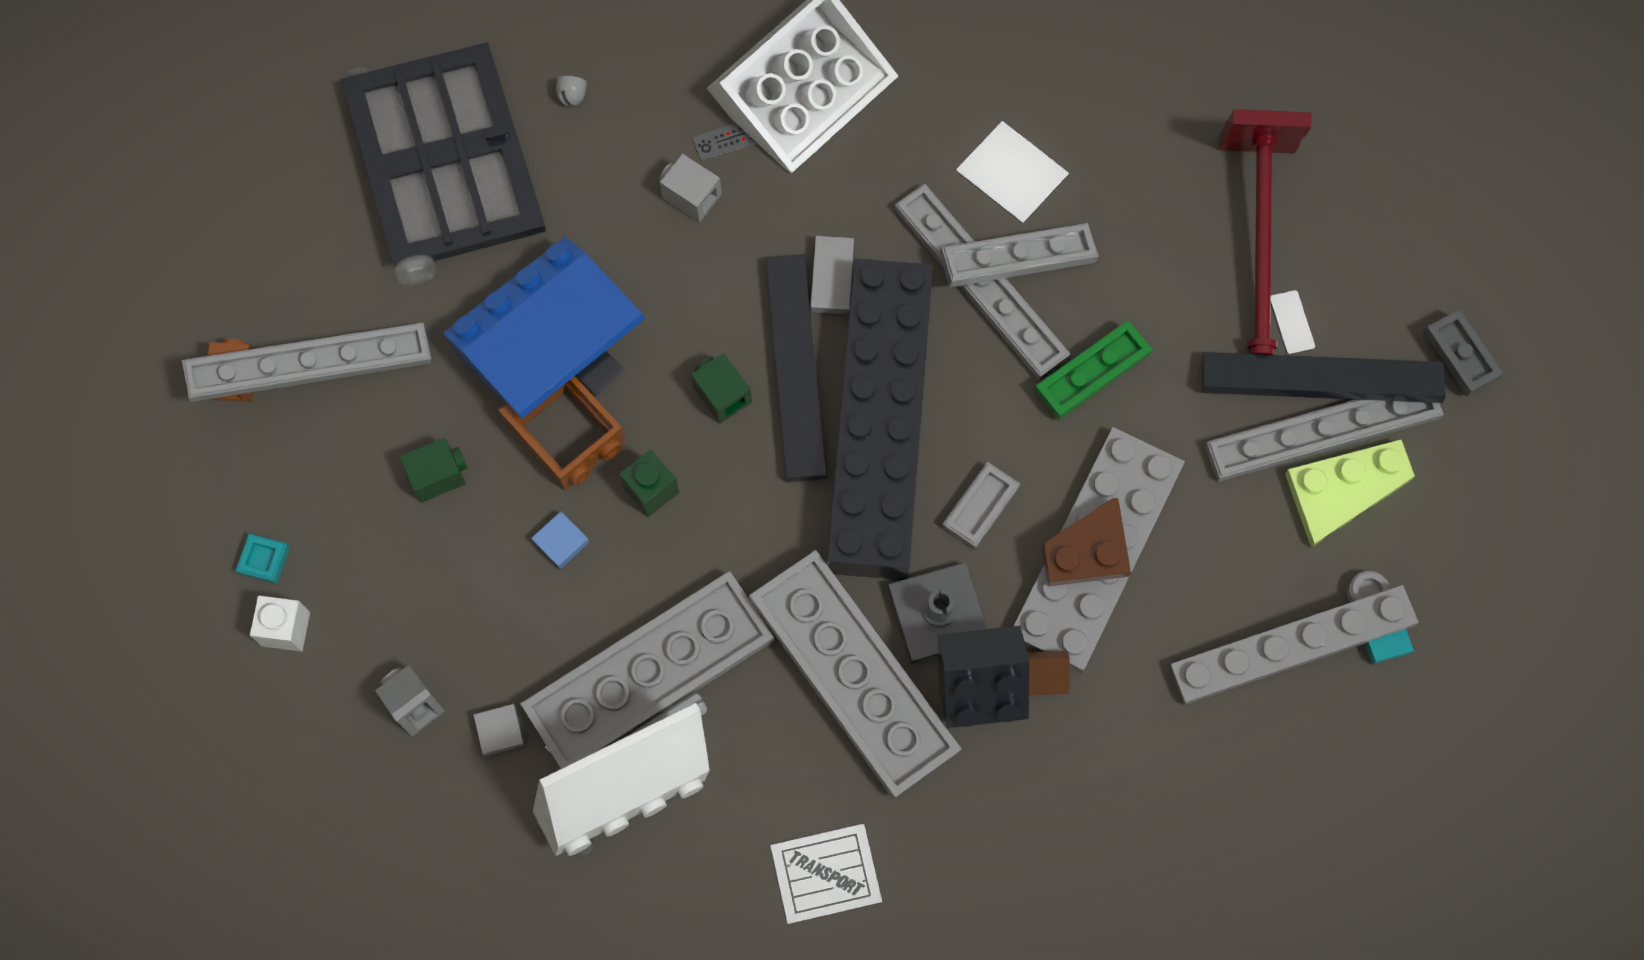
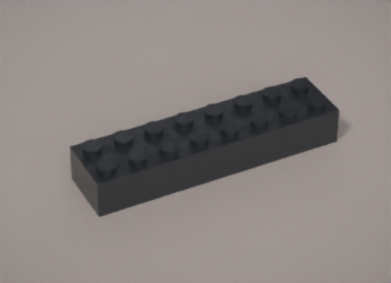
[827,258,933,580]

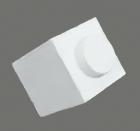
[250,596,310,652]

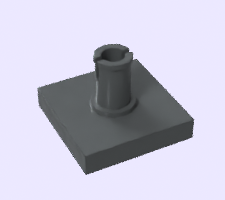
[888,563,987,664]

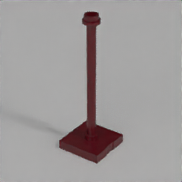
[1219,109,1312,355]

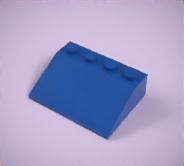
[443,236,645,419]

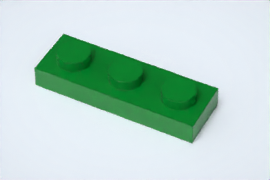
[1034,320,1153,421]

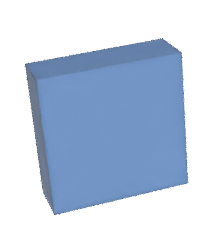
[531,512,590,569]

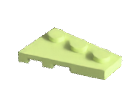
[1285,440,1415,547]

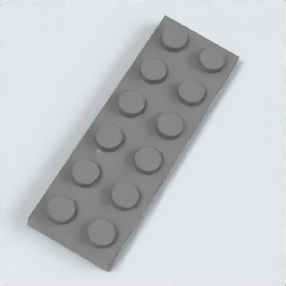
[1014,427,1185,674]
[749,550,962,800]
[520,571,775,769]

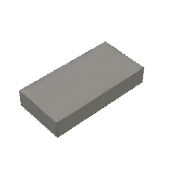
[811,236,854,315]
[942,462,1020,550]

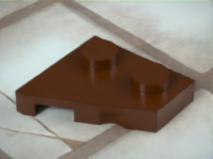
[1042,498,1131,586]

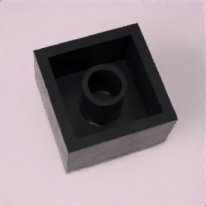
[938,625,1029,728]

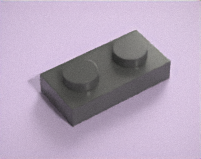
[1423,309,1504,397]

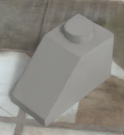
[375,665,445,736]

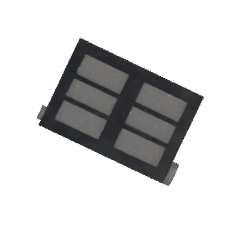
[341,42,546,285]

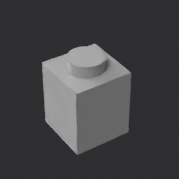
[659,154,722,223]

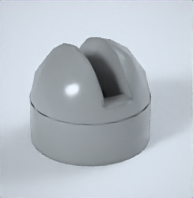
[556,76,587,106]

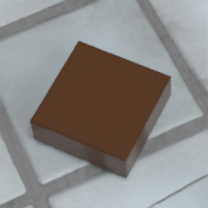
[1027,650,1070,696]

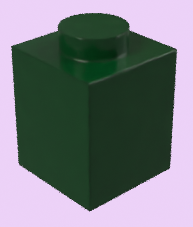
[691,353,752,424]
[400,437,468,503]
[619,449,679,517]

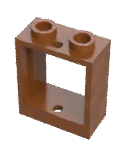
[499,376,625,490]

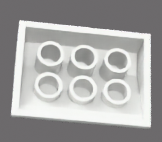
[707,0,898,173]
[533,703,710,856]

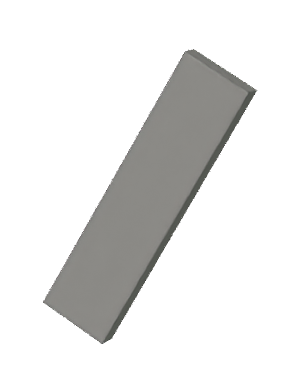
[939,223,1099,288]

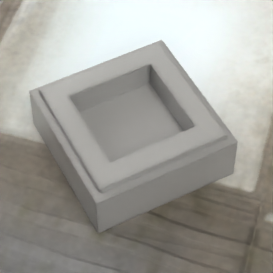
[474,704,525,756]

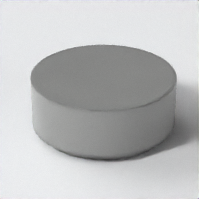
[1347,571,1390,603]

